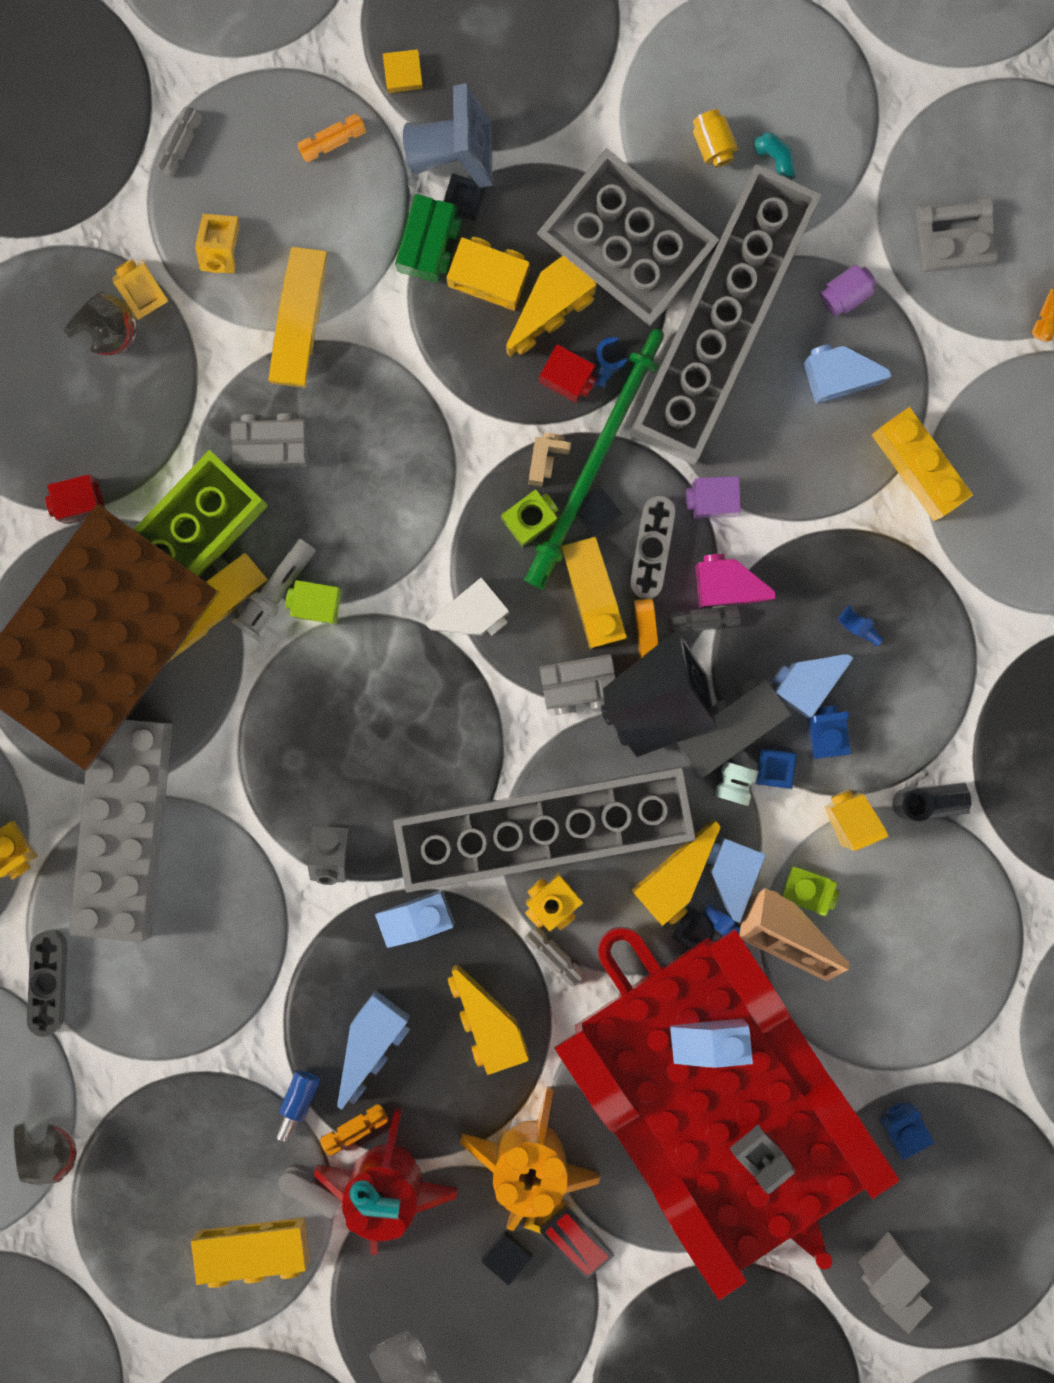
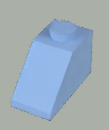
[803,344,891,404]
[771,654,853,718]
[707,837,766,923]
[375,889,455,948]
[670,1018,753,1068]

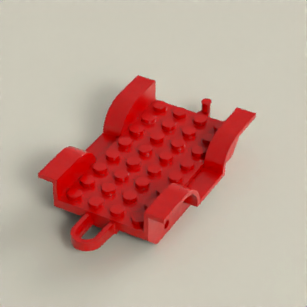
[554,926,900,1300]

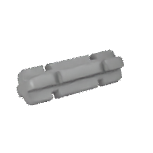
[156,106,202,177]
[525,926,584,987]

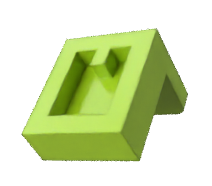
[781,865,840,917]

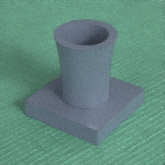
[403,83,493,188]

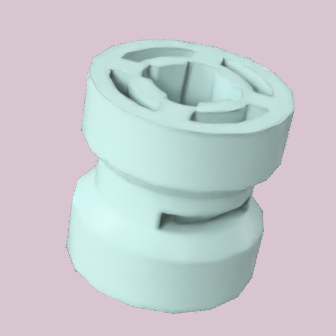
[714,762,759,806]

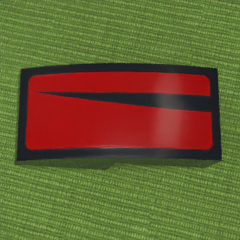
[540,1204,614,1279]

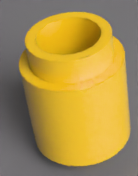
[693,109,739,168]

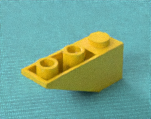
[506,256,597,357]
[448,965,529,1075]

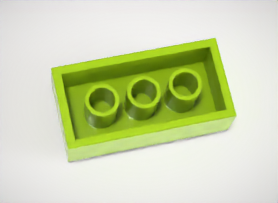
[134,450,269,577]

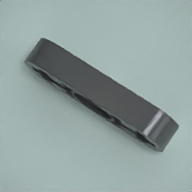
[27,930,67,1037]

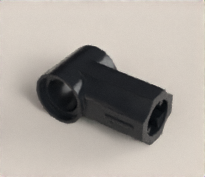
[892,782,972,822]

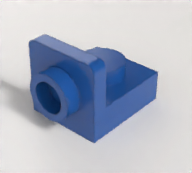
[807,705,851,759]
[879,1102,935,1161]

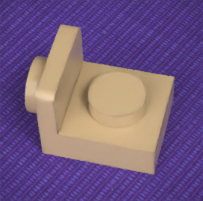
[528,433,571,487]

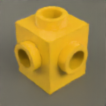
[525,872,583,932]

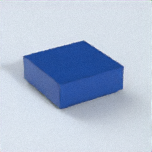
[755,749,797,789]

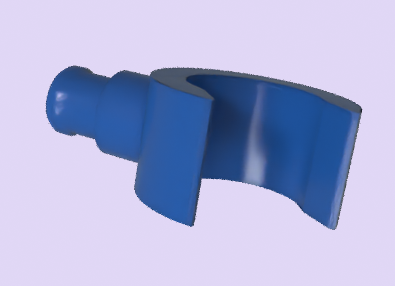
[595,337,627,388]
[837,605,883,646]
[703,904,745,942]

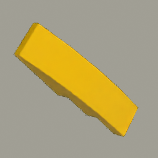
[268,247,327,388]
[169,553,268,661]

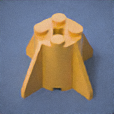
[460,1087,600,1231]

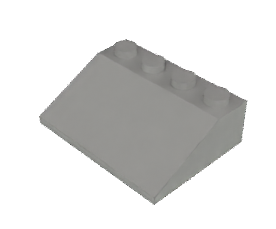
[537,148,720,326]

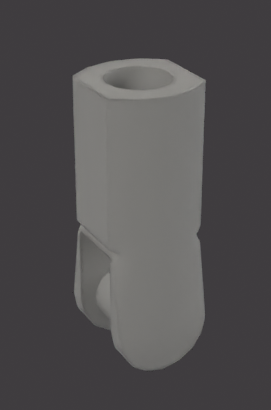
[278,1166,342,1219]

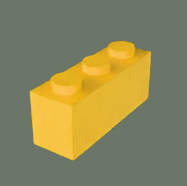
[871,406,973,521]
[191,1217,310,1288]

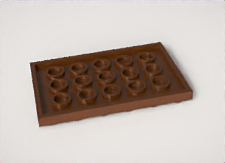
[0,503,220,771]

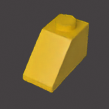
[824,789,889,851]

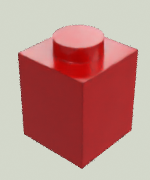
[539,344,597,403]
[45,474,105,524]

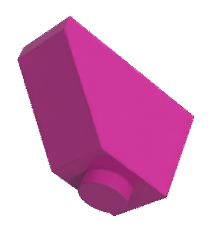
[695,554,776,608]

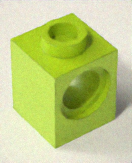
[501,489,558,548]
[285,580,342,625]

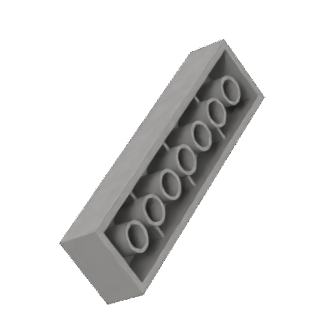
[630,164,822,465]
[393,767,695,893]

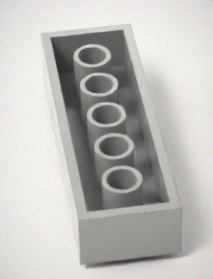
[69,719,173,943]

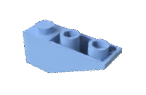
[337,990,410,1110]

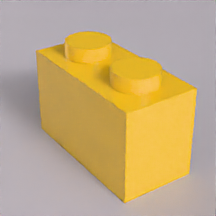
[447,237,530,311]

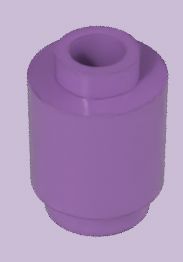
[820,265,877,317]

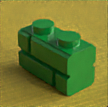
[395,194,462,283]

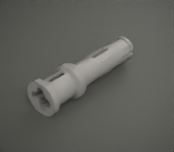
[231,539,316,641]

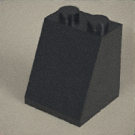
[601,631,717,757]

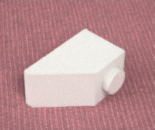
[425,578,509,636]

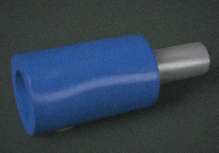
[276,1070,320,1142]

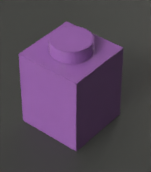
[686,476,741,519]

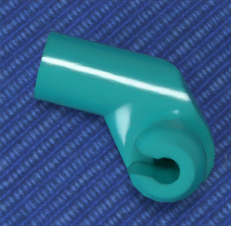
[753,132,796,180]
[349,1181,400,1219]

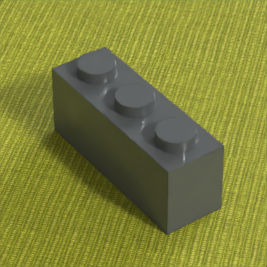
[675,678,791,778]

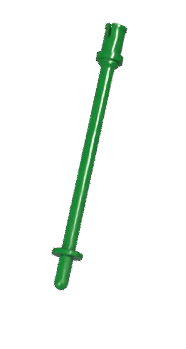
[523,328,664,590]

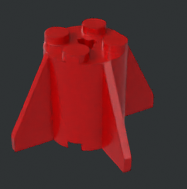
[314,1108,458,1256]

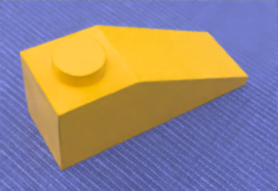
[561,537,627,650]
[631,819,721,926]

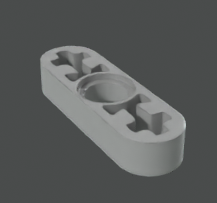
[630,496,675,599]

